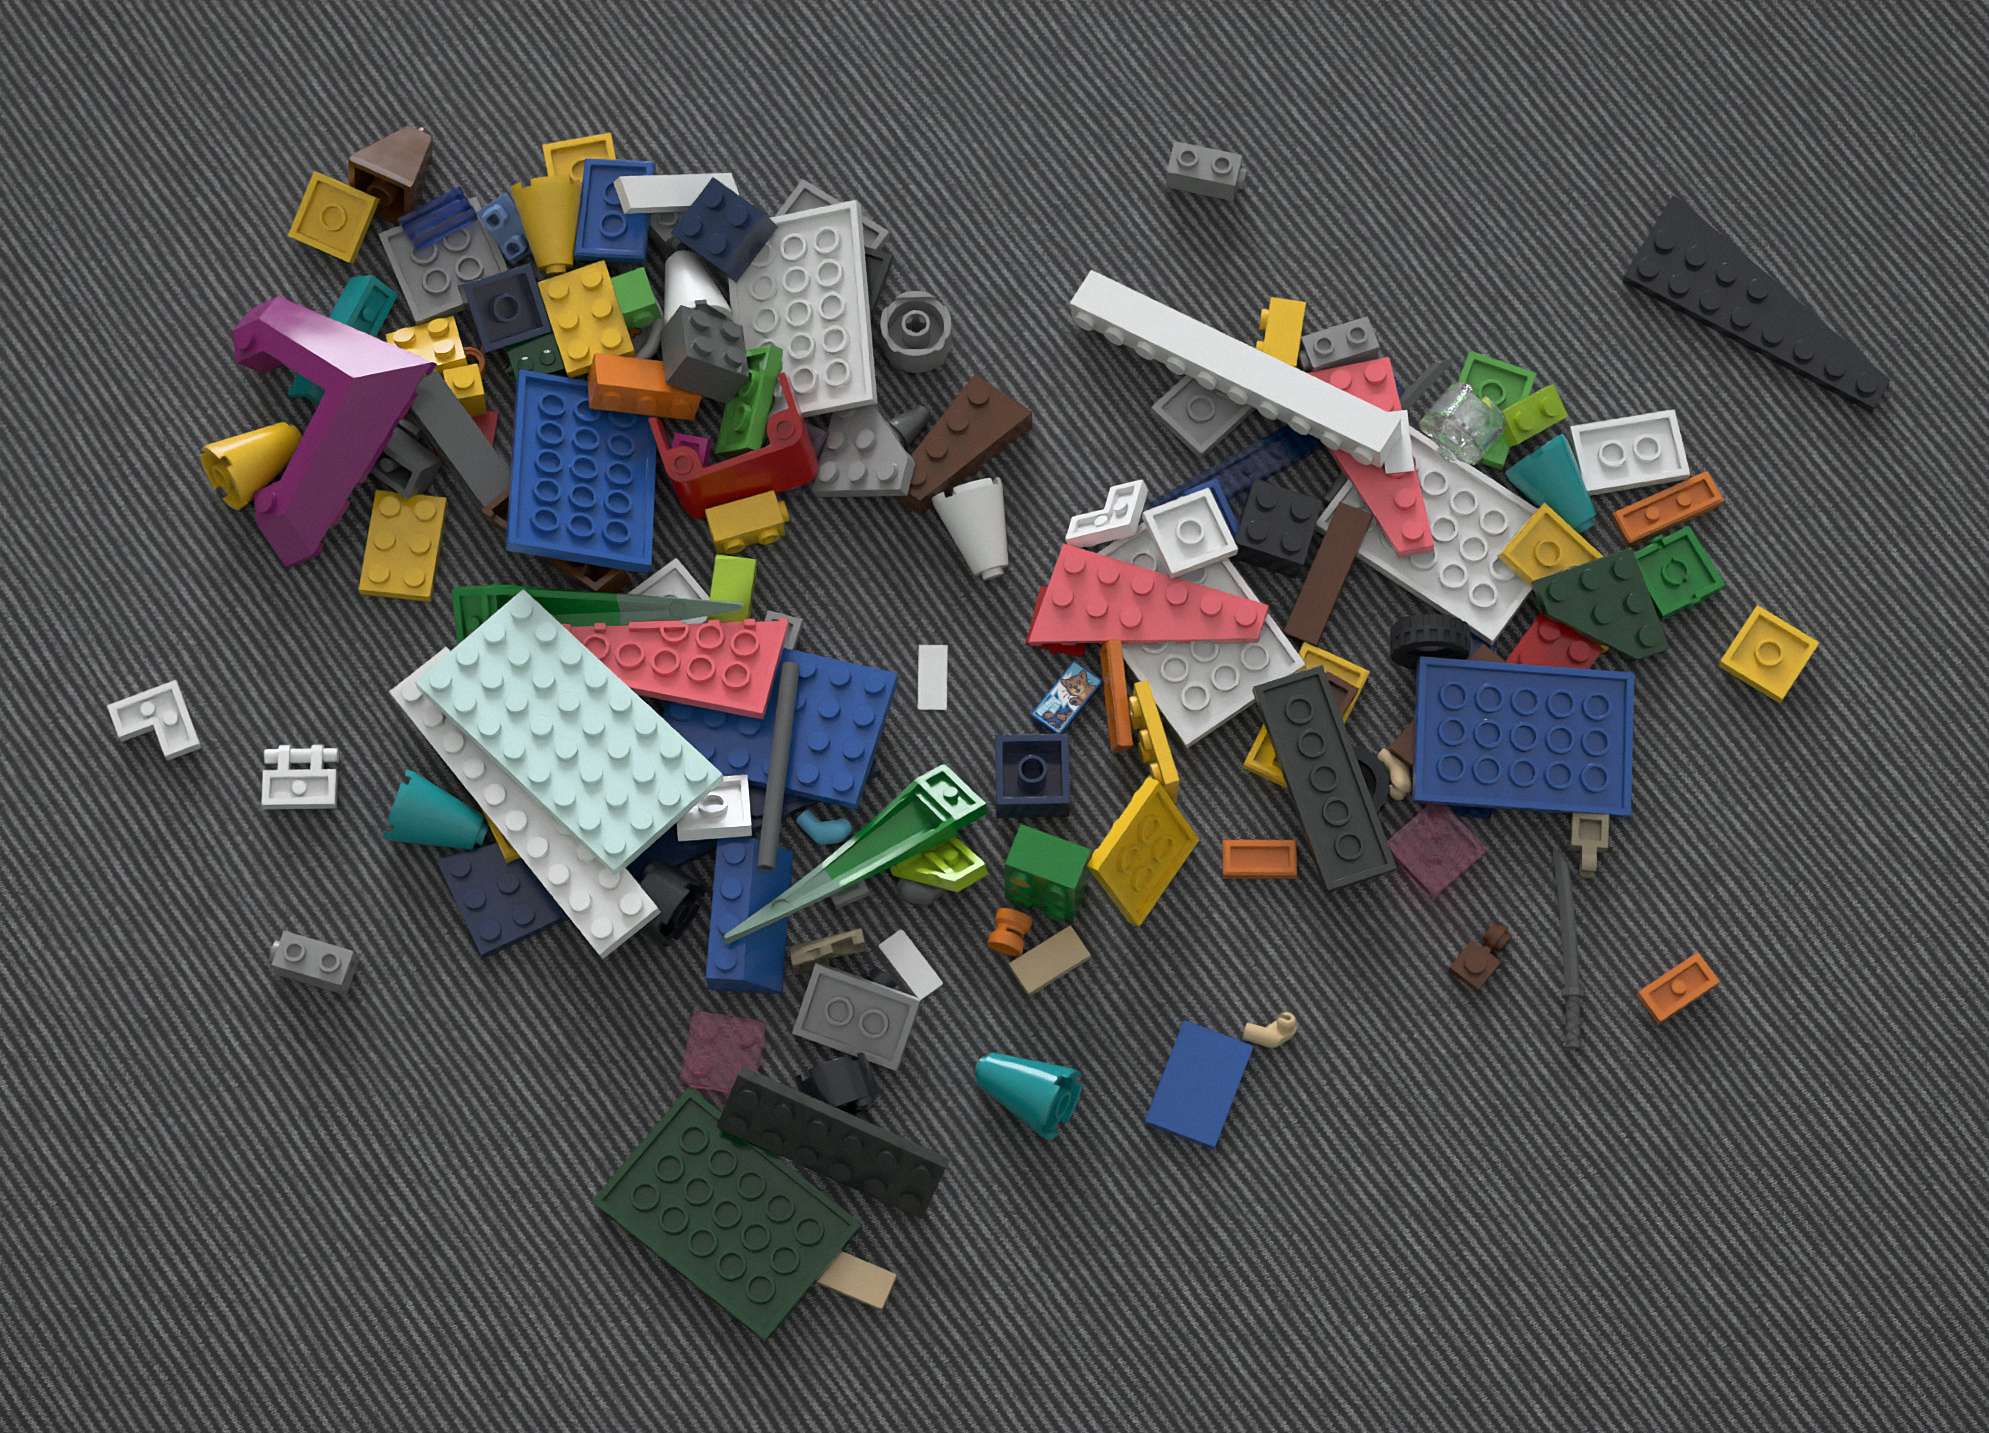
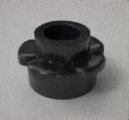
[863,966,897,989]

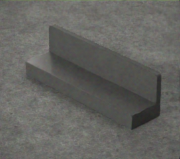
[407,371,511,516]

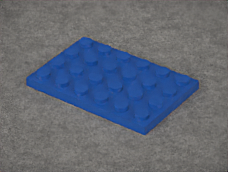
[505,369,658,574]
[662,648,899,810]
[1412,656,1634,818]

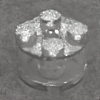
[1419,382,1506,465]

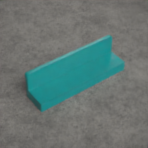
[288,275,398,406]

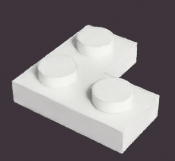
[1065,479,1148,548]
[107,680,201,761]

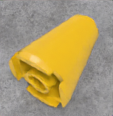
[511,176,582,277]
[200,422,302,510]

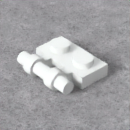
[262,745,339,809]

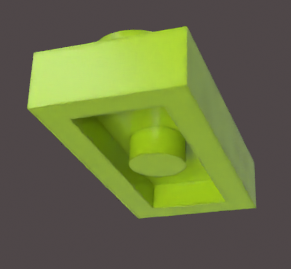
[1495,384,1568,447]

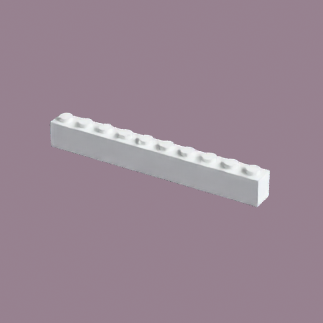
[1070,270,1401,469]

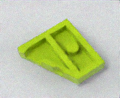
[890,837,988,892]

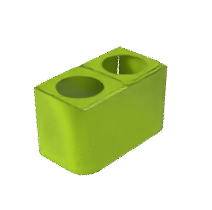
[707,554,757,623]

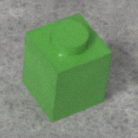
[610,267,662,330]

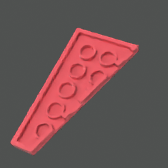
[1307,357,1434,558]
[1028,543,1269,646]

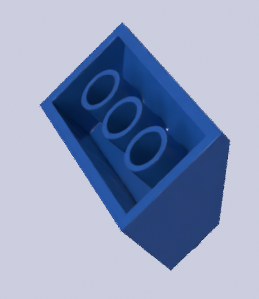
[706,837,793,994]

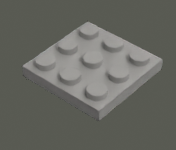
[379,197,508,326]

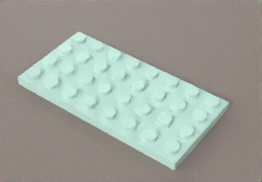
[415,589,724,875]

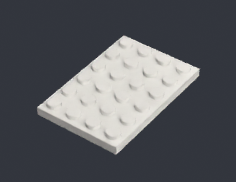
[728,200,877,425]
[1314,426,1537,646]
[1097,496,1306,748]

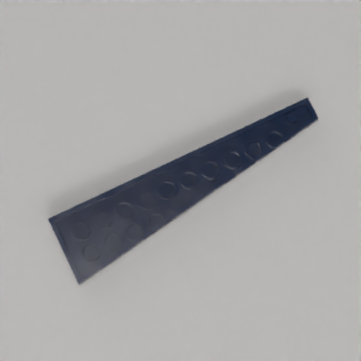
[436,758,881,959]

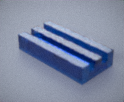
[398,186,478,252]

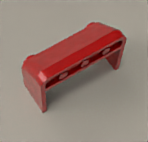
[648,372,819,520]

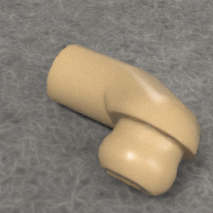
[1377,748,1413,800]
[1242,1012,1297,1048]

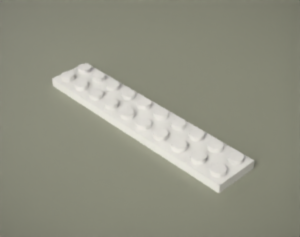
[389,647,661,959]

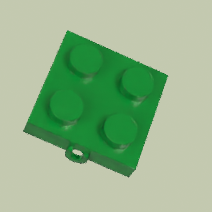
[1634,526,1725,621]

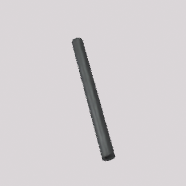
[757,662,800,872]

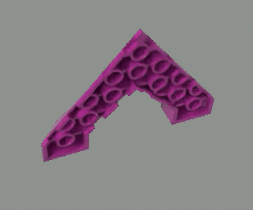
[232,296,437,568]

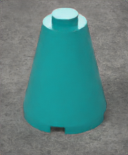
[1505,434,1596,535]
[382,769,489,850]
[974,1052,1082,1140]

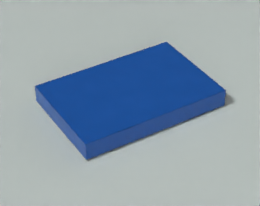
[574,158,656,263]
[1144,1020,1254,1150]

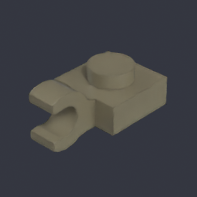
[1570,812,1609,879]

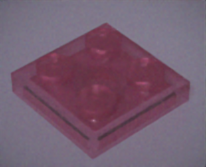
[1387,804,1488,900]
[680,1010,767,1093]

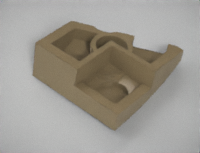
[788,928,866,976]

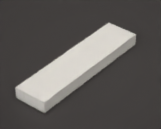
[614,173,739,214]

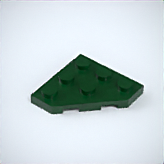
[1531,547,1670,662]

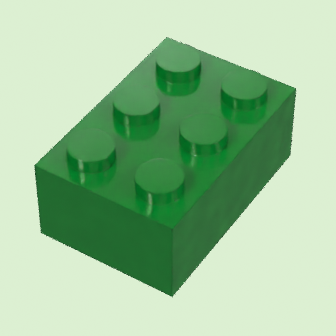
[1005,824,1091,922]

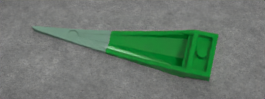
[452,584,744,645]
[724,764,987,944]

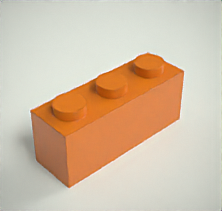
[587,353,702,421]

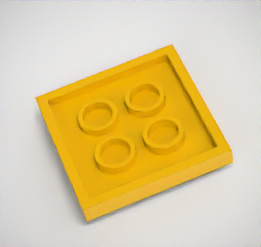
[1086,777,1199,927]

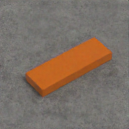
[1611,471,1724,547]
[1099,639,1133,754]

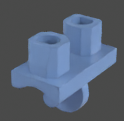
[476,192,532,265]

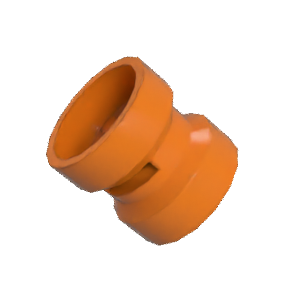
[987,908,1033,956]

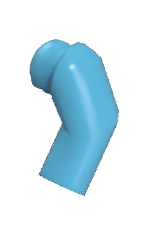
[796,809,852,845]

